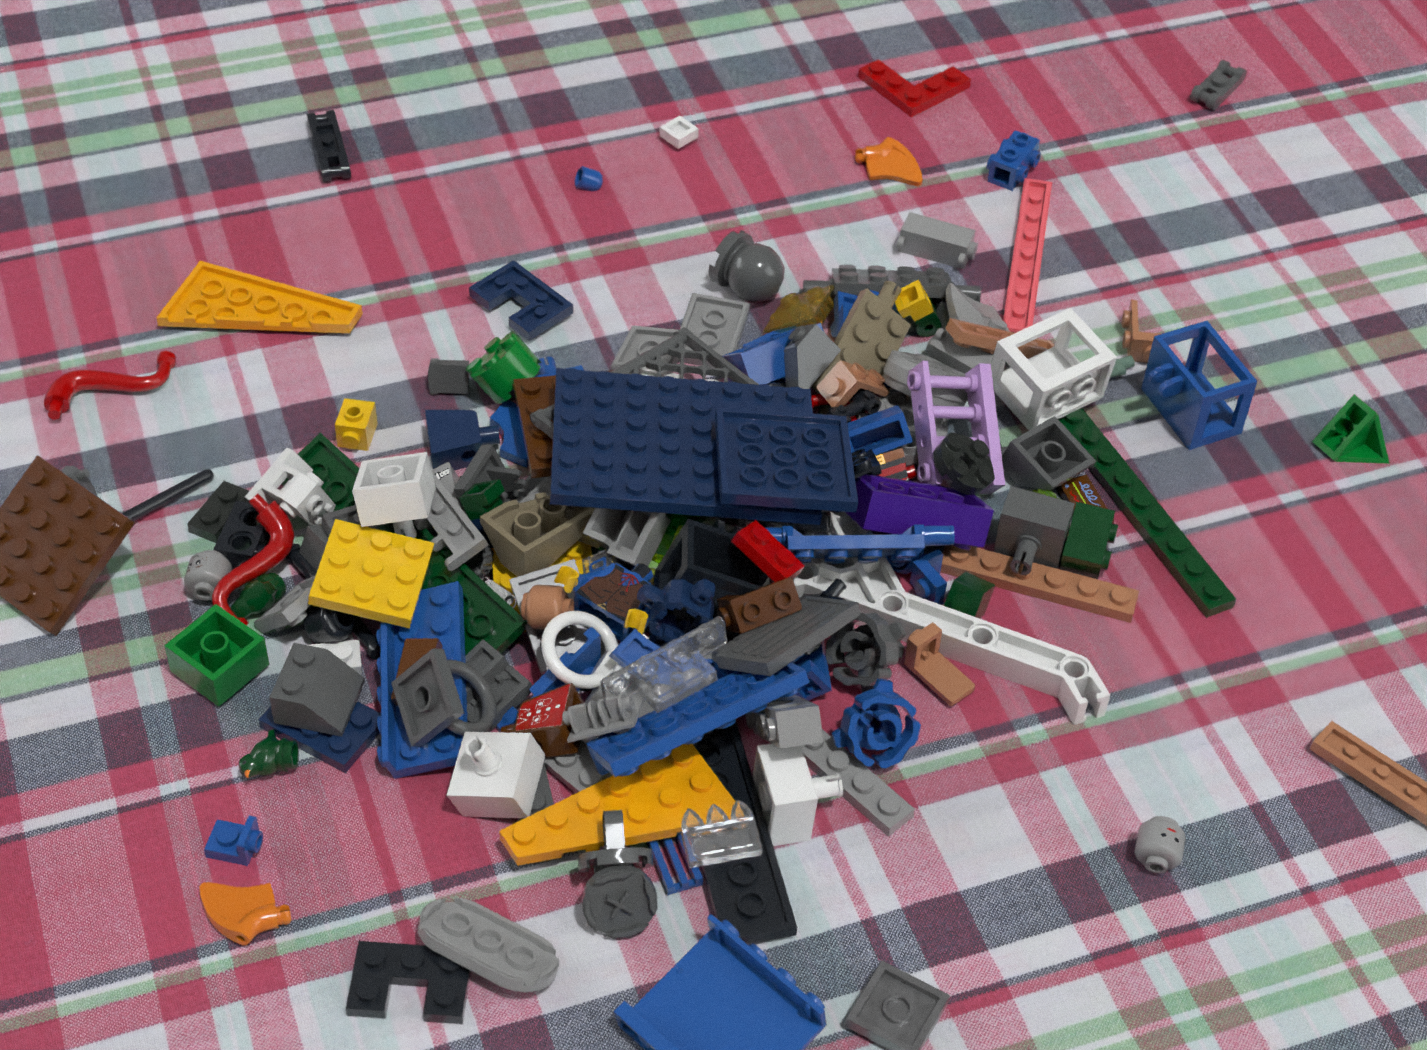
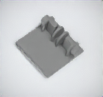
[563,689,649,743]

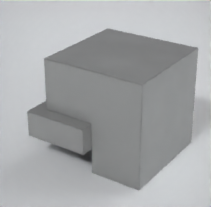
[583,508,671,566]

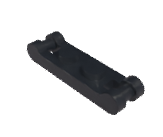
[306,110,351,183]

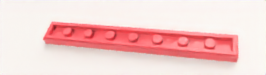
[1003,178,1052,333]

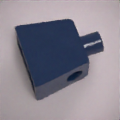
[425,410,500,470]

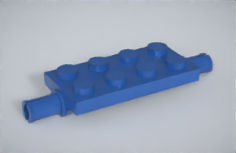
[765,524,955,564]

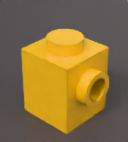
[335,398,378,451]

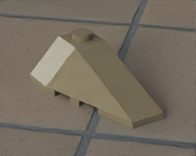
[480,492,595,577]

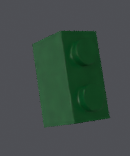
[1060,502,1118,579]

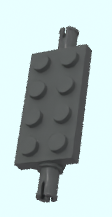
[803,264,981,303]

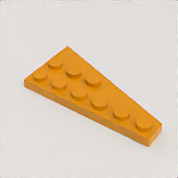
[156,261,363,334]
[499,744,746,866]

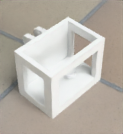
[991,308,1117,430]

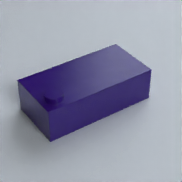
[845,474,994,550]

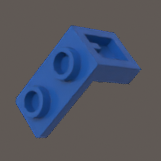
[794,640,832,701]

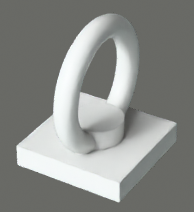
[541,611,649,704]

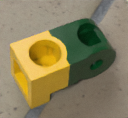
[895,280,942,337]

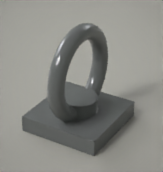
[391,648,496,746]

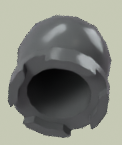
[708,230,785,302]

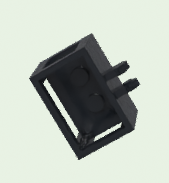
[654,519,774,643]

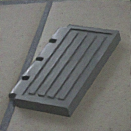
[712,596,861,676]

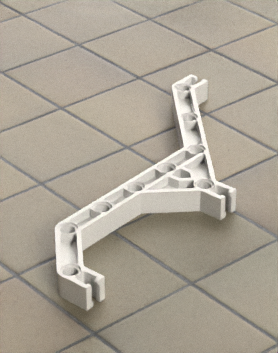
[706,379,1110,725]

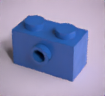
[847,405,913,456]

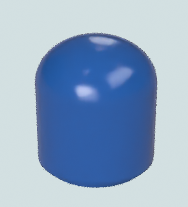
[575,166,603,191]

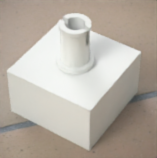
[352,452,436,538]
[447,732,545,818]
[753,744,843,846]

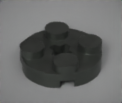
[933,432,995,495]

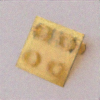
[763,285,834,333]

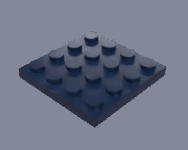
[715,407,858,512]

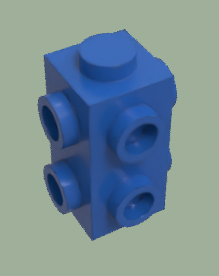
[986,130,1041,191]

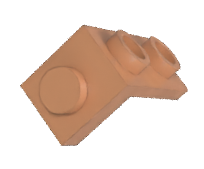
[1122,300,1169,363]
[816,360,890,407]
[904,622,975,706]

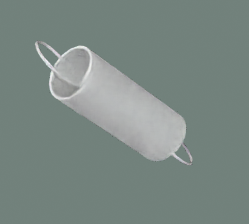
[482,577,516,608]

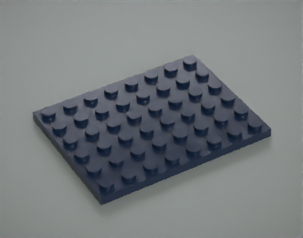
[550,368,822,525]

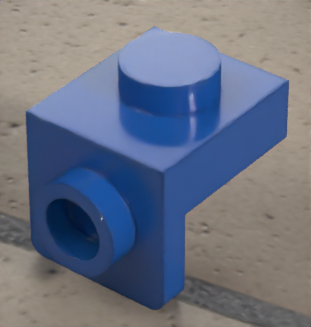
[910,550,947,605]

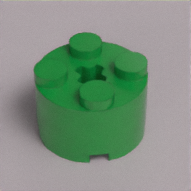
[466,331,541,404]

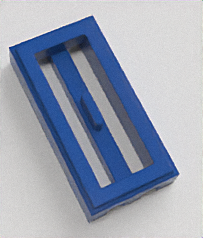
[647,831,703,895]

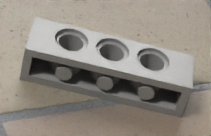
[746,695,824,749]

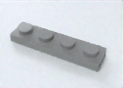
[802,729,915,837]

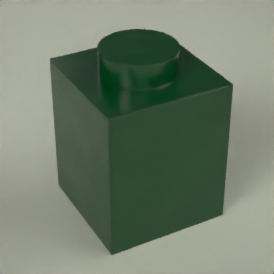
[944,572,995,618]

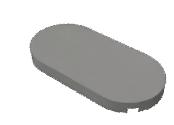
[418,898,559,992]

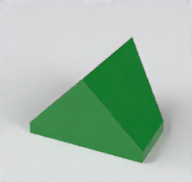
[1312,394,1390,464]

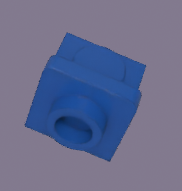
[204,815,263,866]

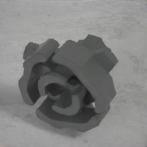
[826,613,906,692]

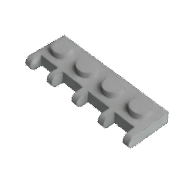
[414,471,489,571]

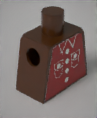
[500,683,584,758]

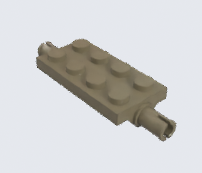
[811,281,911,418]

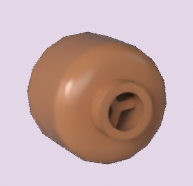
[521,585,574,630]

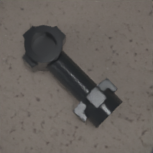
[826,388,882,423]

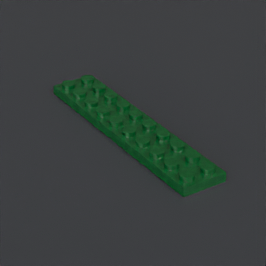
[281,432,528,656]

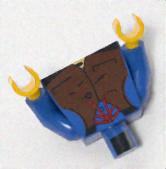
[554,563,653,642]

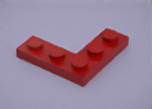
[858,59,971,118]

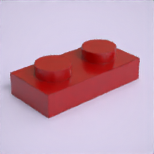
[731,520,805,582]

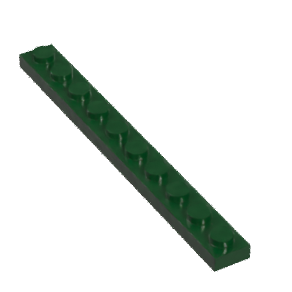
[1058,408,1237,618]

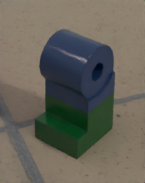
[459,479,505,548]

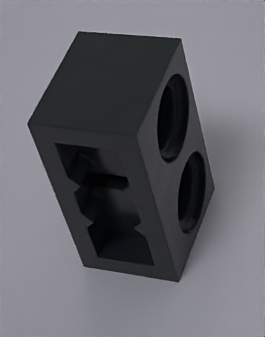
[213,501,270,570]

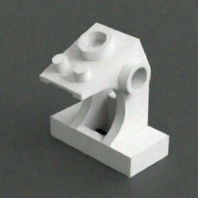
[245,448,336,526]

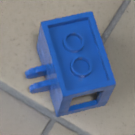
[1141,321,1257,450]

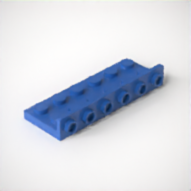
[376,581,468,779]
[586,662,810,777]

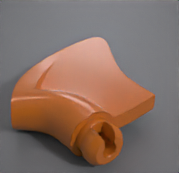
[855,137,923,186]
[199,882,291,946]

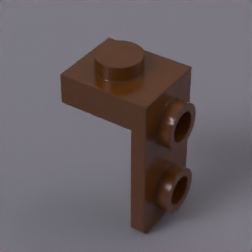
[717,577,802,634]

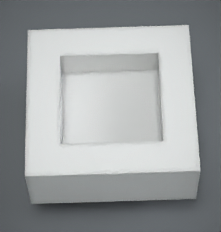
[659,116,699,149]

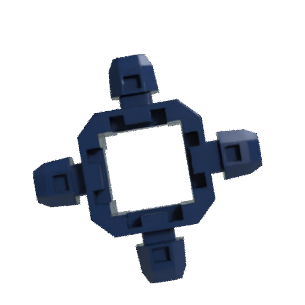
[637,579,726,649]

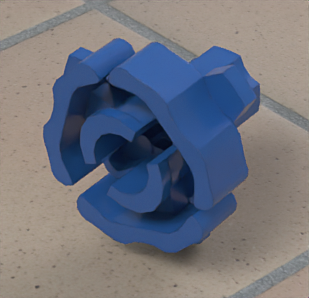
[831,679,921,769]

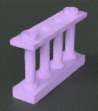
[907,361,1005,494]

